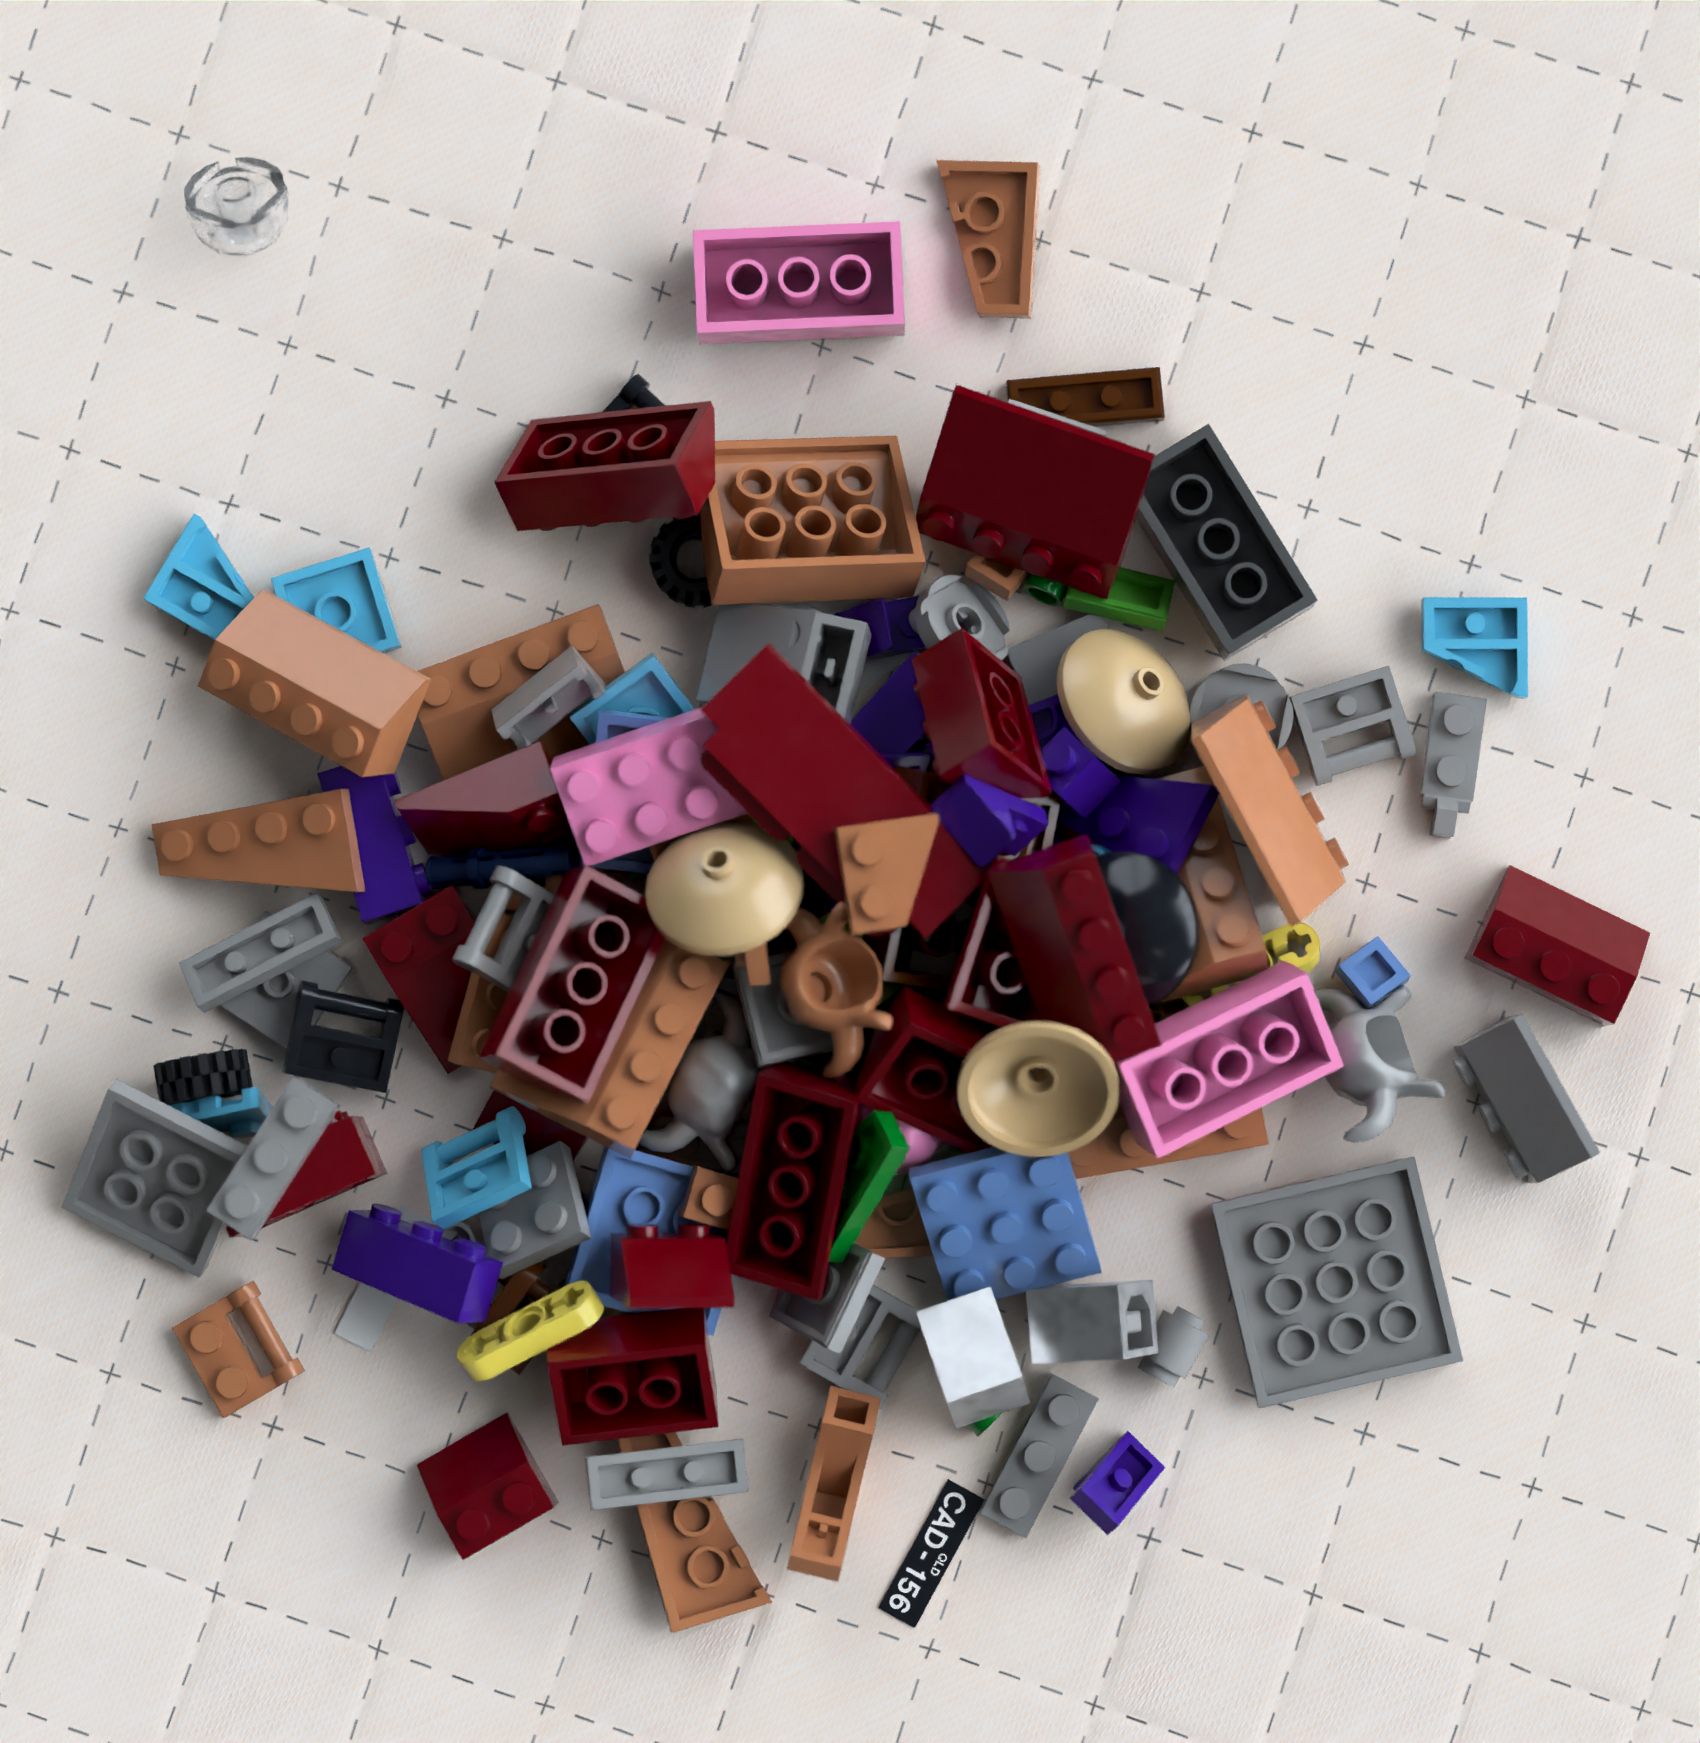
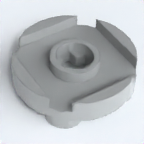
[909,575,1010,661]
[1189,664,1293,750]

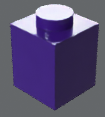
[1041,727,1121,819]

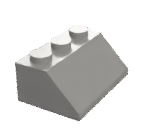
[1452,1014,1600,1183]

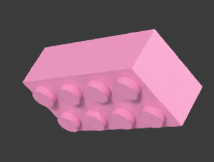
[693,221,905,344]
[550,707,747,866]
[1113,961,1344,1158]

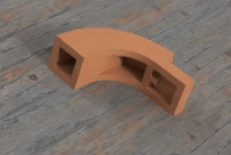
[787,1386,881,1582]

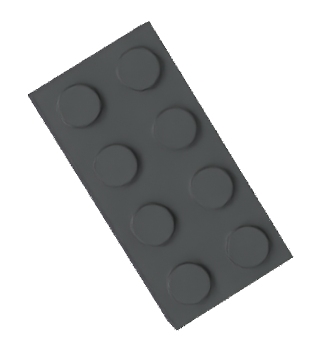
[1136,424,1318,661]

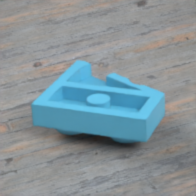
[143,514,254,641]
[1421,597,1528,699]
[169,1087,273,1138]

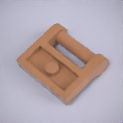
[172,1281,305,1418]

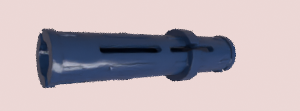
[425,842,582,889]

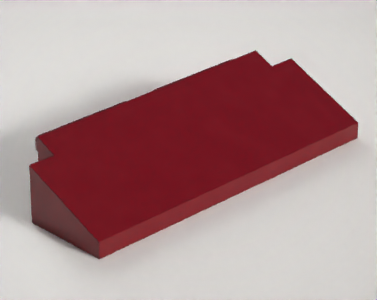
[700,643,990,938]

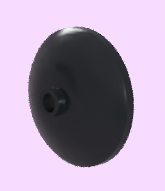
[1096,852,1199,1006]

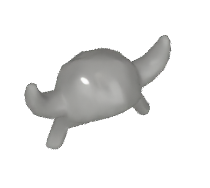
[1314,985,1445,1142]
[639,989,795,1171]

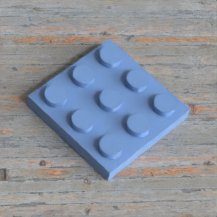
[564,1146,729,1336]
[909,1146,1102,1301]

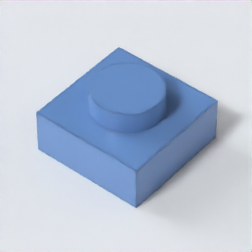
[1335,936,1411,1009]

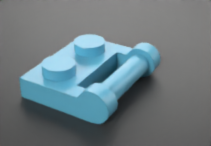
[422,1106,532,1229]

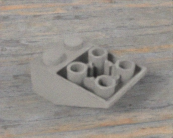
[696,604,872,724]

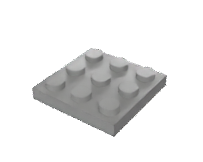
[61,1079,248,1278]

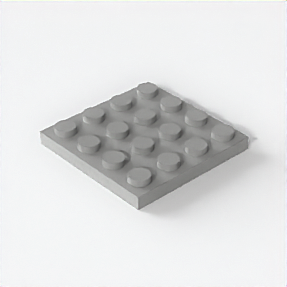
[1210,1157,1463,1408]

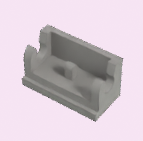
[491,646,606,750]

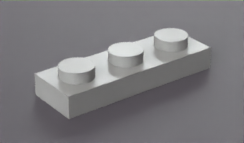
[179,893,342,1013]
[206,1076,340,1240]
[980,1374,1099,1538]
[585,1439,749,1510]

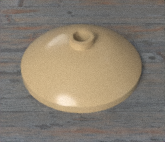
[1057,629,1191,774]
[645,820,804,956]
[957,1021,1119,1157]

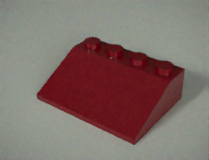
[916,384,1155,600]

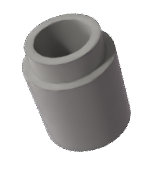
[1138,1306,1209,1388]

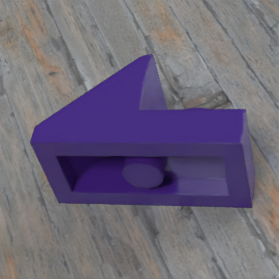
[832,595,927,661]
[931,773,1049,868]
[1070,1431,1165,1535]

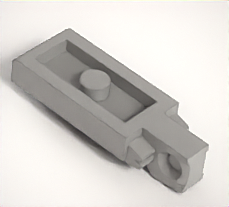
[1419,692,1487,838]

